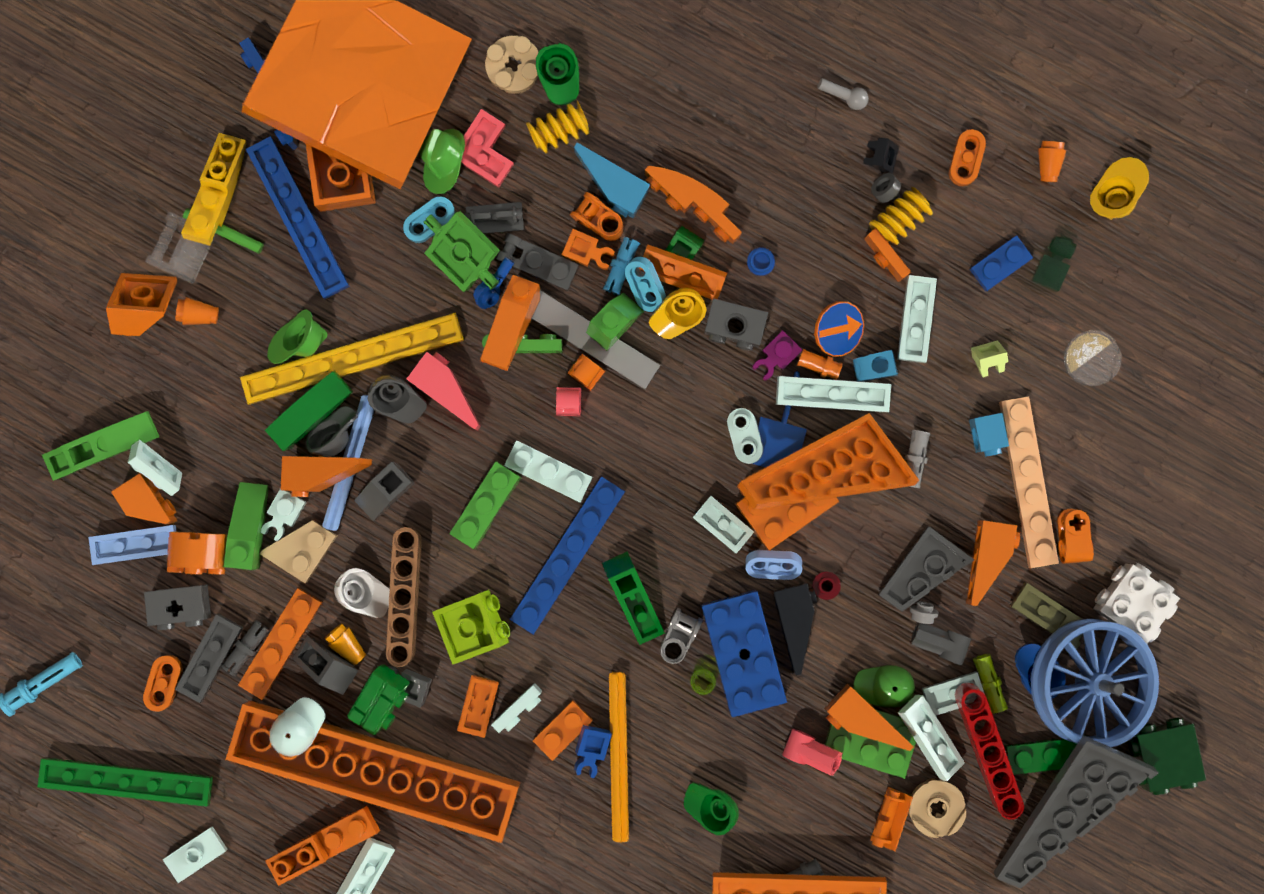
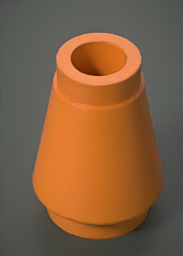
[1038,141,1067,182]
[176,297,219,325]

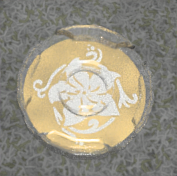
[1064,330,1122,386]

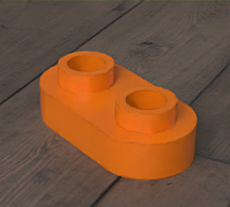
[948,129,986,186]
[143,655,183,712]

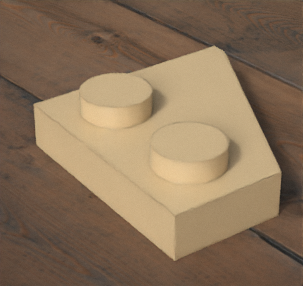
[260,520,338,583]

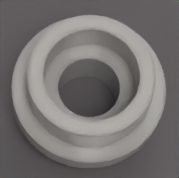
[910,601,939,624]

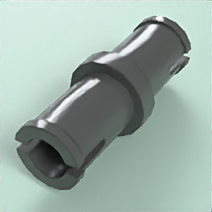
[221,620,270,677]

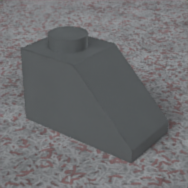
[292,635,358,695]

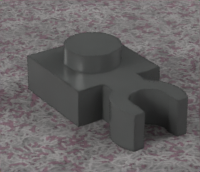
[388,666,432,708]

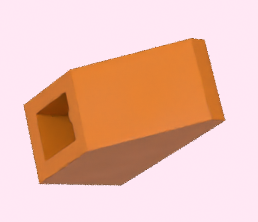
[111,473,178,524]

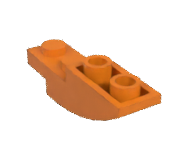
[645,166,742,244]
[265,806,380,886]

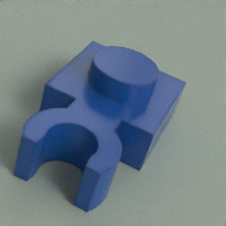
[574,725,612,778]

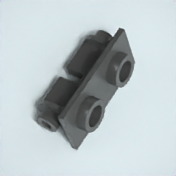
[465,202,524,234]

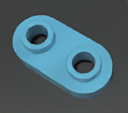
[403,197,455,243]
[625,257,666,312]

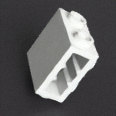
[1093,563,1180,644]

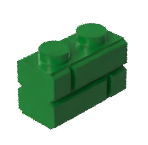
[347,664,410,735]

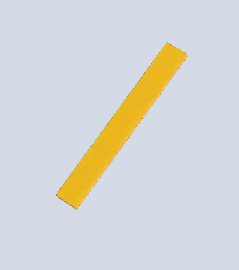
[240,313,464,405]

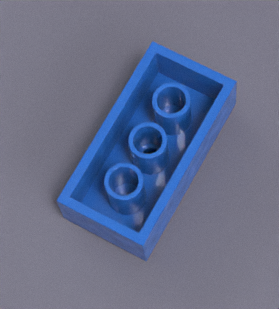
[701,590,787,717]

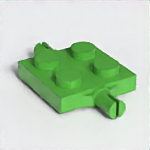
[423,211,500,292]

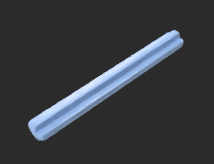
[322,395,374,531]

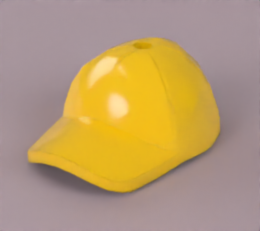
[649,288,706,339]

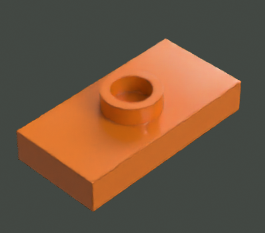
[864,229,911,282]
[457,675,499,738]

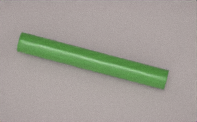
[183,208,264,254]

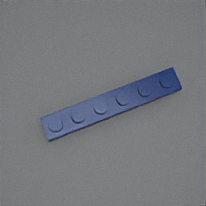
[246,136,350,299]
[510,476,625,635]

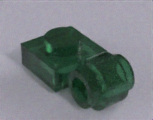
[1031,235,1077,292]

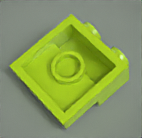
[432,590,510,665]

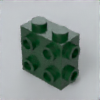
[1128,717,1206,795]

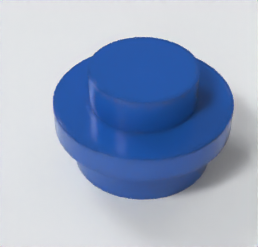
[747,248,775,276]

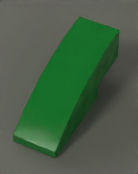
[265,371,353,451]

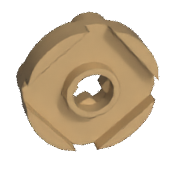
[485,36,538,94]
[908,779,966,838]

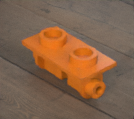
[870,787,913,851]

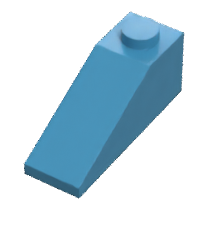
[574,143,650,218]

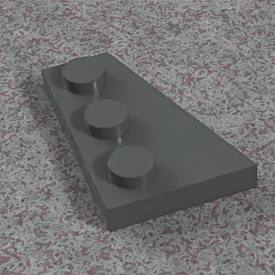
[877,526,974,612]

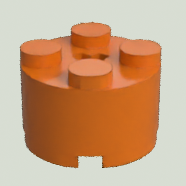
[167,532,227,574]

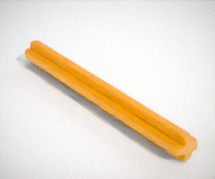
[609,672,629,843]

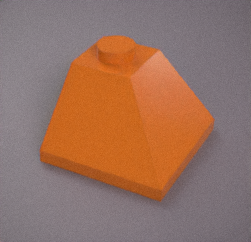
[106,273,177,336]

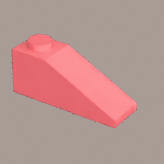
[407,352,481,431]

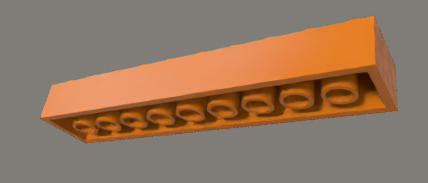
[225,700,521,843]

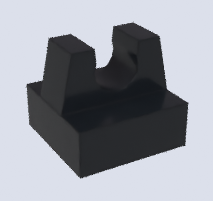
[863,138,899,174]

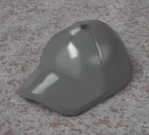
[368,375,427,424]
[306,406,358,457]

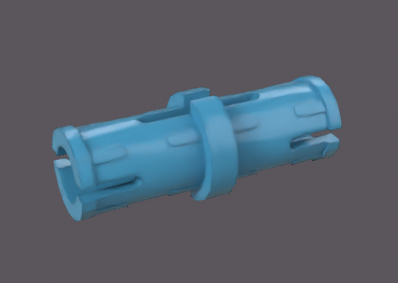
[603,237,640,296]

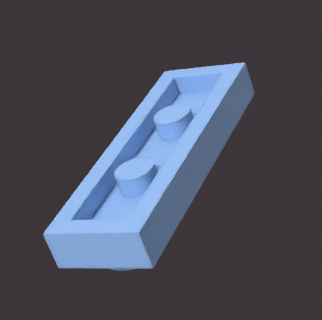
[88,525,176,565]

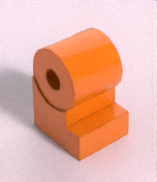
[568,354,605,391]

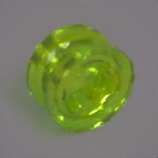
[690,668,716,695]

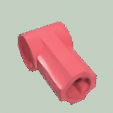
[782,729,842,775]

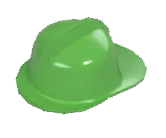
[420,129,465,194]
[267,309,327,364]

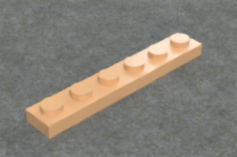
[999,397,1059,568]

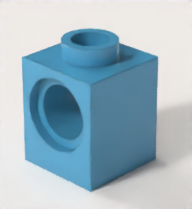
[969,413,1009,457]

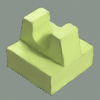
[971,341,1008,377]

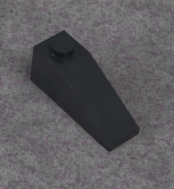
[772,582,817,675]

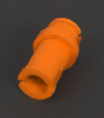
[797,349,843,380]

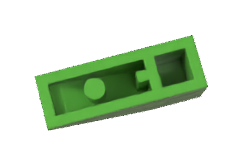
[224,482,269,570]

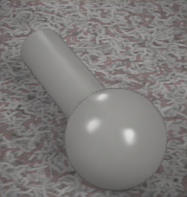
[817,78,869,110]

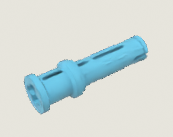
[0,652,83,717]

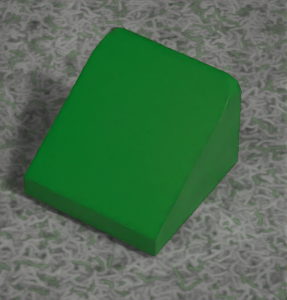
[665,226,705,260]

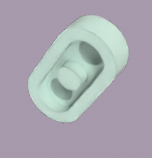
[727,408,764,464]

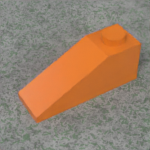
[481,275,540,371]
[281,456,372,497]
[966,520,1020,606]
[824,684,914,751]

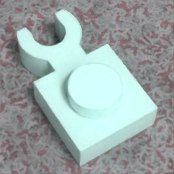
[261,488,307,541]

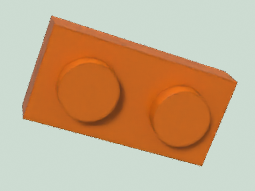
[532,700,593,761]

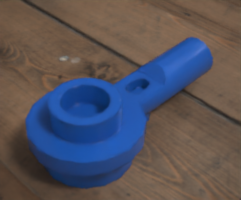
[473,257,514,309]

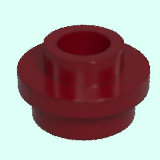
[812,571,841,600]

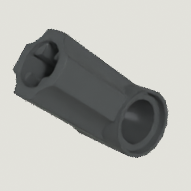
[910,622,972,665]

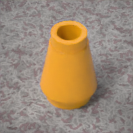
[325,623,366,666]

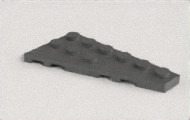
[993,735,1159,889]

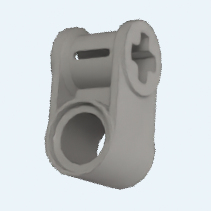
[660,607,703,664]

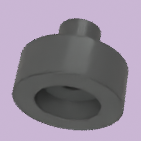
[871,173,901,203]

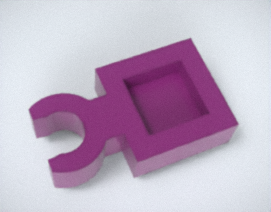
[752,331,802,381]

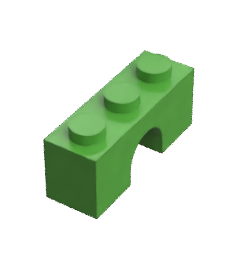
[450,462,522,549]

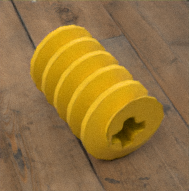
[526,101,589,154]
[869,187,933,245]

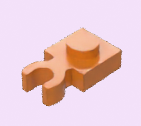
[562,229,615,270]

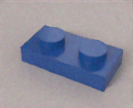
[969,235,1033,292]

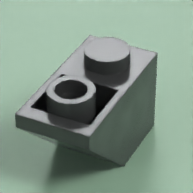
[354,462,415,521]

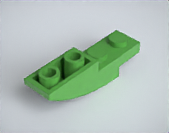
[42,411,159,481]

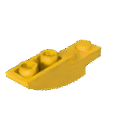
[181,133,246,246]

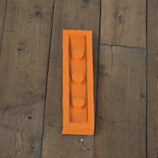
[238,588,323,700]

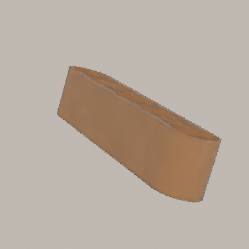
[386,527,422,667]

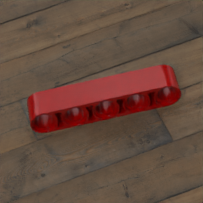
[955,682,1024,820]

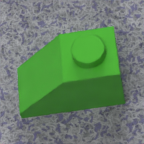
[586,293,644,351]

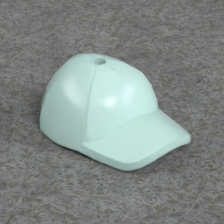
[270,697,325,757]

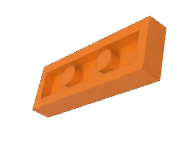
[639,245,727,300]

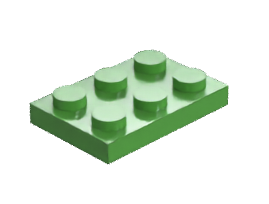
[824,709,916,779]

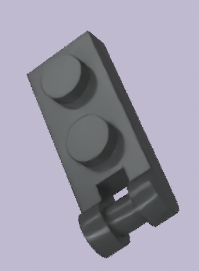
[496,233,579,291]

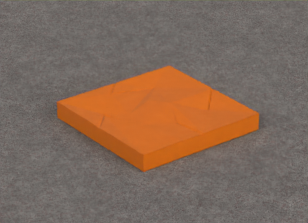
[242,0,472,190]

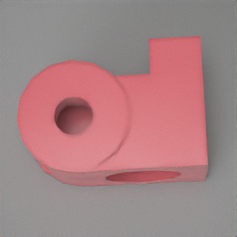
[556,387,581,416]

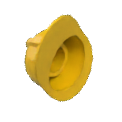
[1090,157,1149,220]

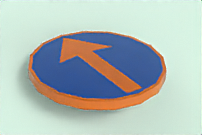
[814,301,864,357]

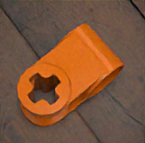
[569,192,624,241]
[1057,509,1094,564]

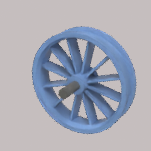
[1031,619,1159,747]

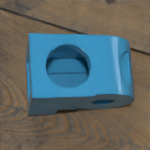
[853,350,898,382]

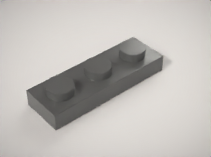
[175,614,243,703]

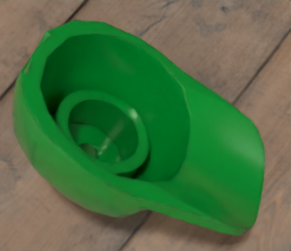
[536,43,579,106]
[684,782,739,835]

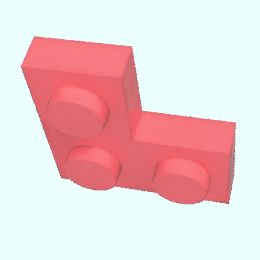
[461,109,514,188]

